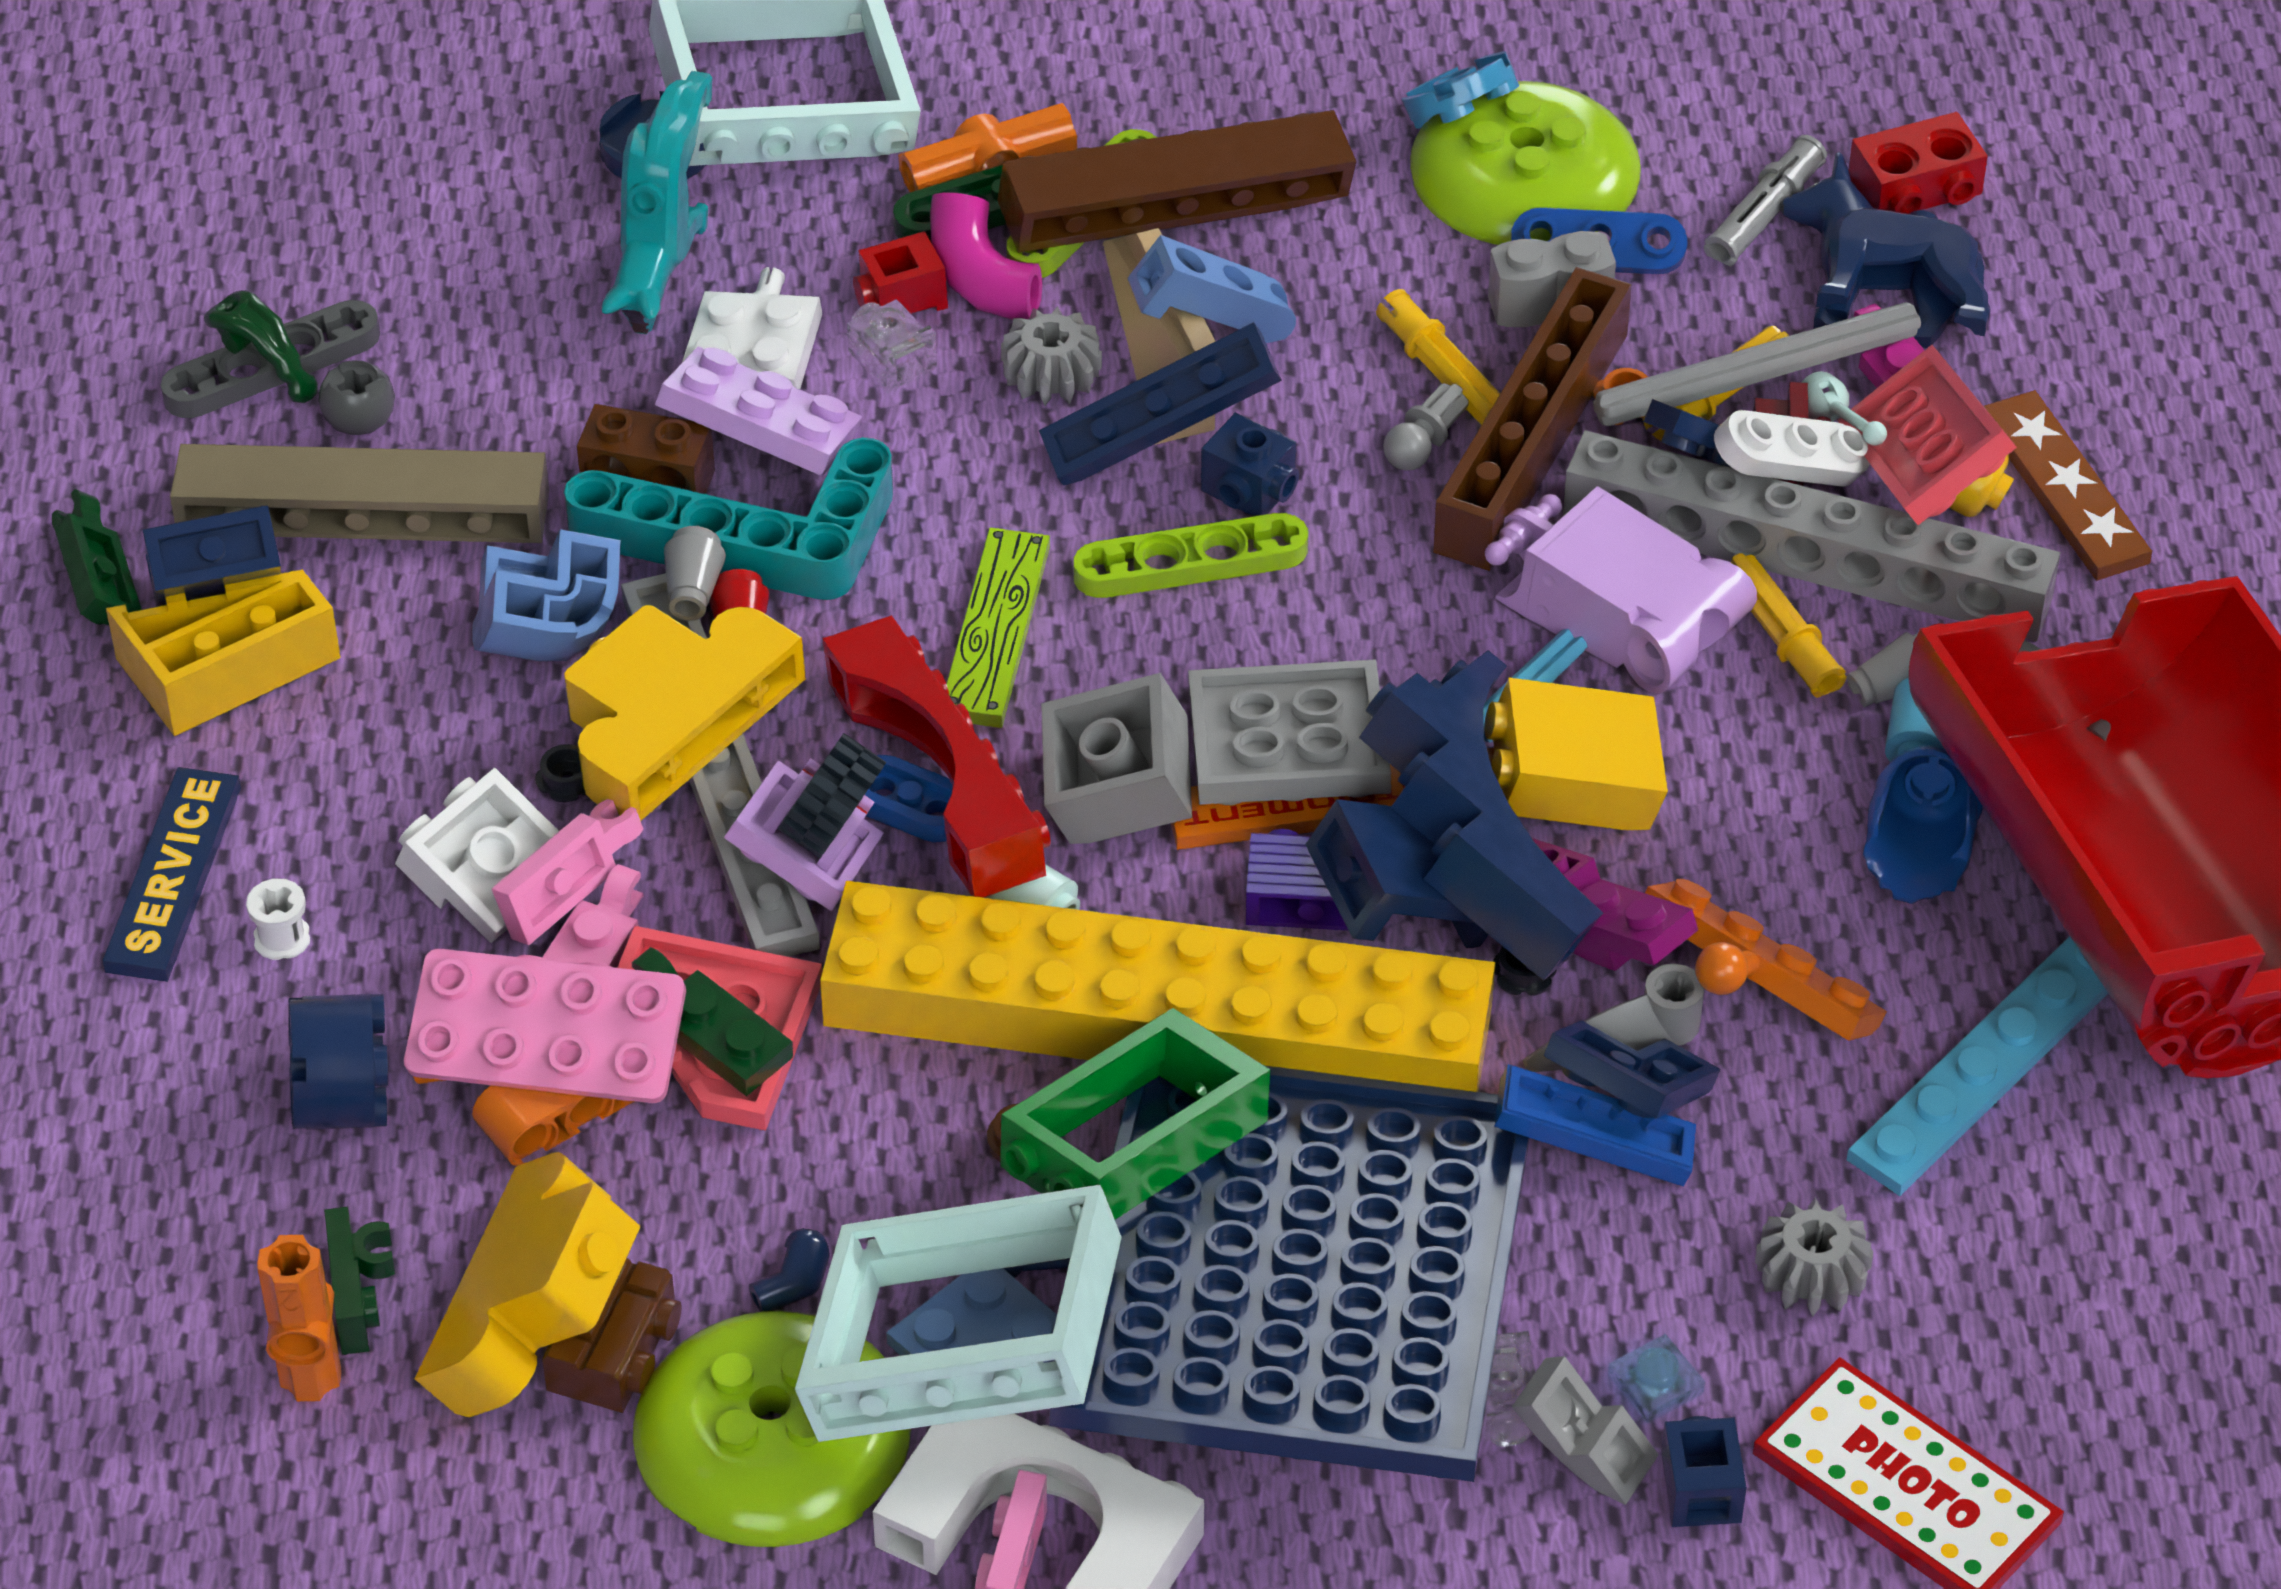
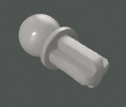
[1383,383,1469,471]

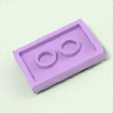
[655,346,863,476]

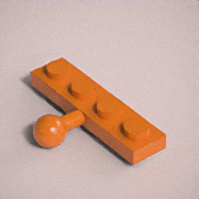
[1645,879,1887,1041]

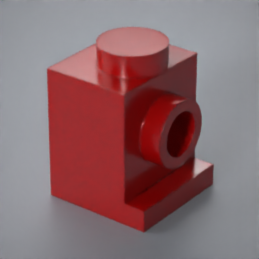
[853,231,948,322]

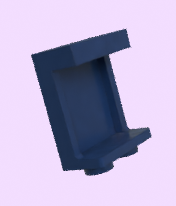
[143,505,281,607]
[1305,799,1489,948]

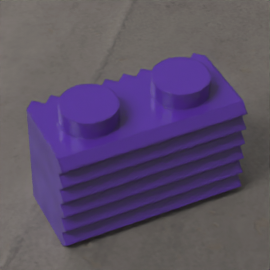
[1246,829,1349,931]

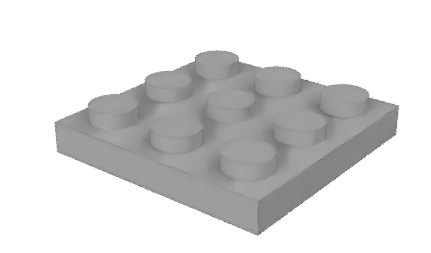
[1188,659,1391,805]

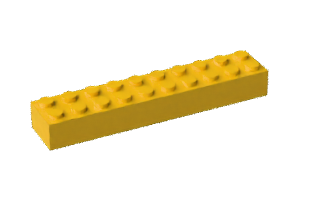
[820,881,1495,1092]

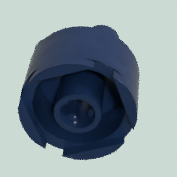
[288,994,388,1130]

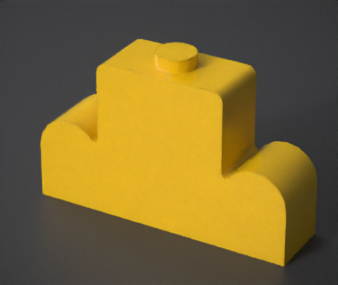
[564,605,806,821]
[414,1152,640,1418]

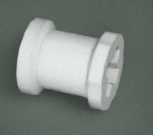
[246,879,310,960]

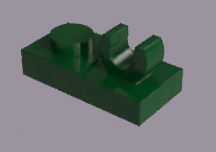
[324,1206,395,1355]

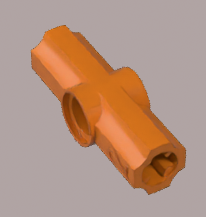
[898,103,1077,192]
[257,1235,341,1402]

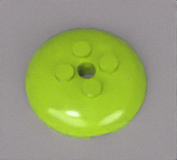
[1410,81,1641,245]
[633,1311,911,1547]

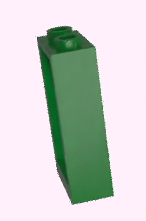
[1000,1008,1270,1220]

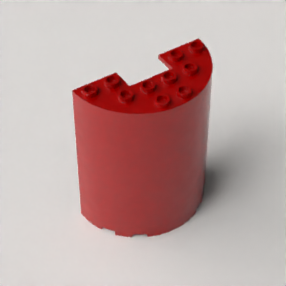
[1908,576,2281,1078]

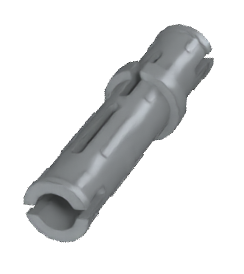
[1704,135,1827,267]

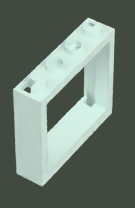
[649,0,921,166]
[795,1185,1122,1442]

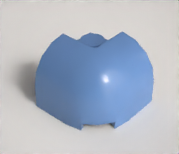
[472,529,621,661]

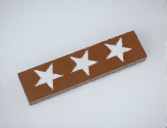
[1984,390,2153,581]

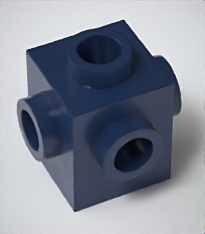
[1201,412,1299,516]

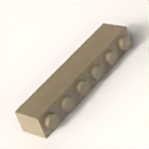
[170,444,550,543]

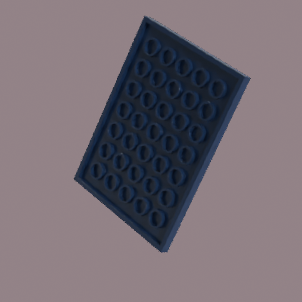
[1049,1065,1530,1482]

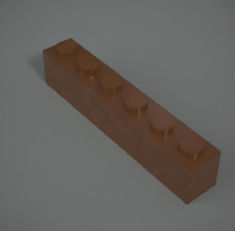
[997,110,1357,253]
[1433,267,1632,571]

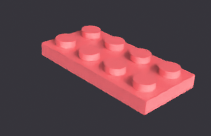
[1837,345,2017,525]

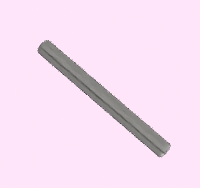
[1593,302,1921,426]

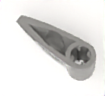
[1522,963,1704,1072]

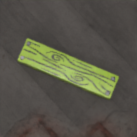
[947,527,1050,728]

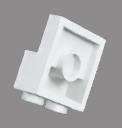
[395,768,559,943]

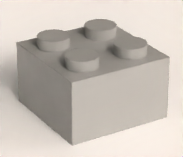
[1041,673,1192,844]

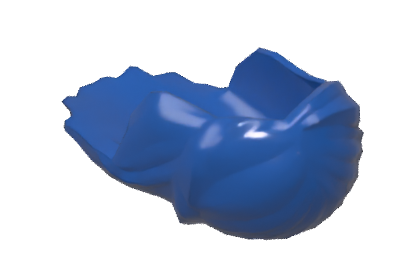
[1863,746,1983,904]

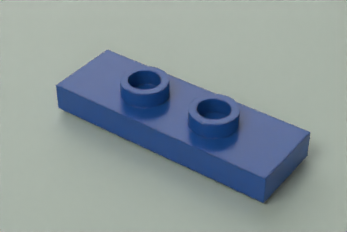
[1494,1064,1696,1187]

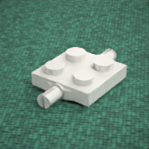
[682,267,822,389]

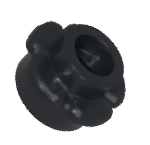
[535,744,586,803]
[1493,946,1557,996]

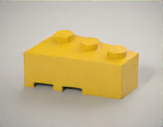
[106,569,341,736]

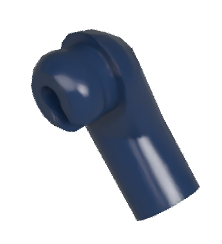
[749,1228,830,1312]

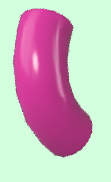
[930,193,1042,320]

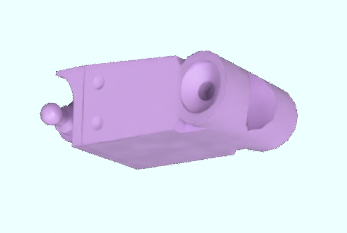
[1485,486,1757,694]

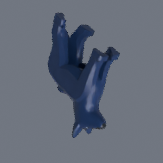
[1780,152,1990,348]

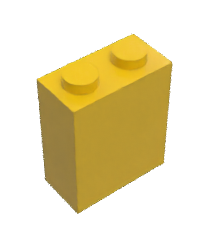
[1485,677,1668,830]

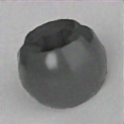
[318,360,395,435]

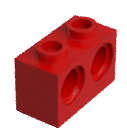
[1848,111,1988,214]

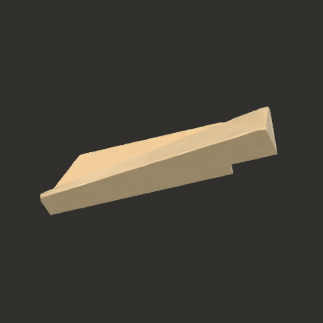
[1103,228,1215,445]

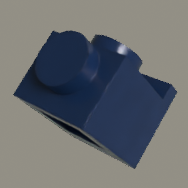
[1661,1416,1747,1527]

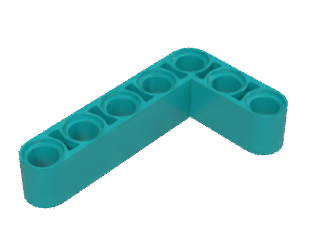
[564,437,893,600]

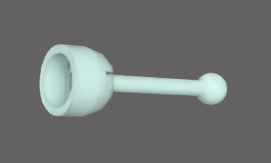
[1801,371,1887,446]

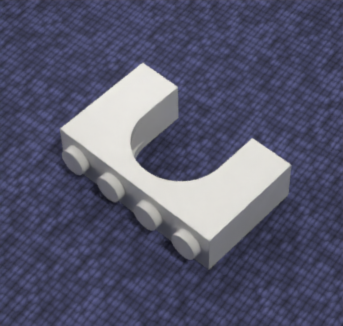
[873,1414,1204,1589]

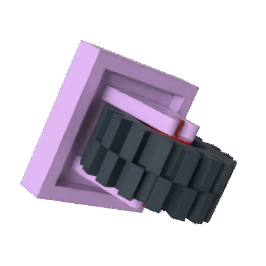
[724,733,886,911]

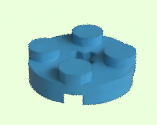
[1402,51,1519,129]

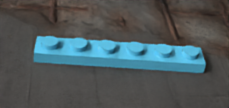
[1847,936,2108,1196]

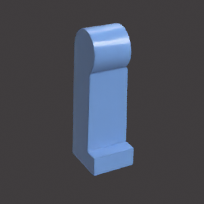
[1128,235,1296,343]

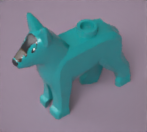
[601,71,713,334]

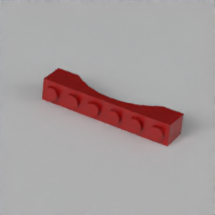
[822,615,1051,898]

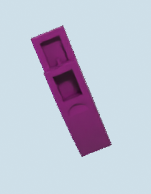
[1532,838,1698,971]

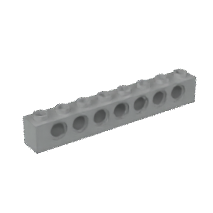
[1563,430,2061,641]

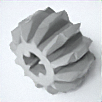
[1001,306,1102,406]
[1755,1197,1873,1317]

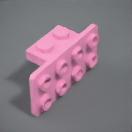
[404,949,686,1103]

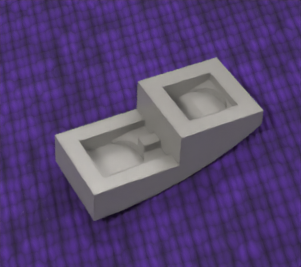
[1512,1356,1659,1505]

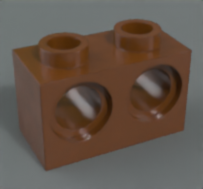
[577,404,715,494]

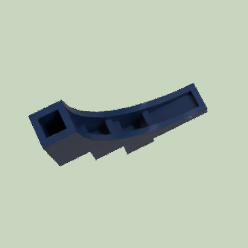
[1359,650,1603,981]

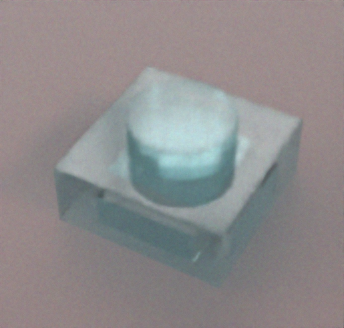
[1608,1334,1705,1424]

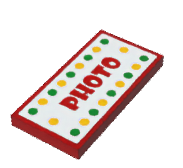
[1752,1357,2064,1589]

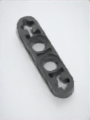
[161,300,380,418]

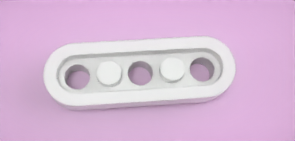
[1714,410,1870,487]

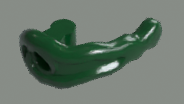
[204,290,318,403]

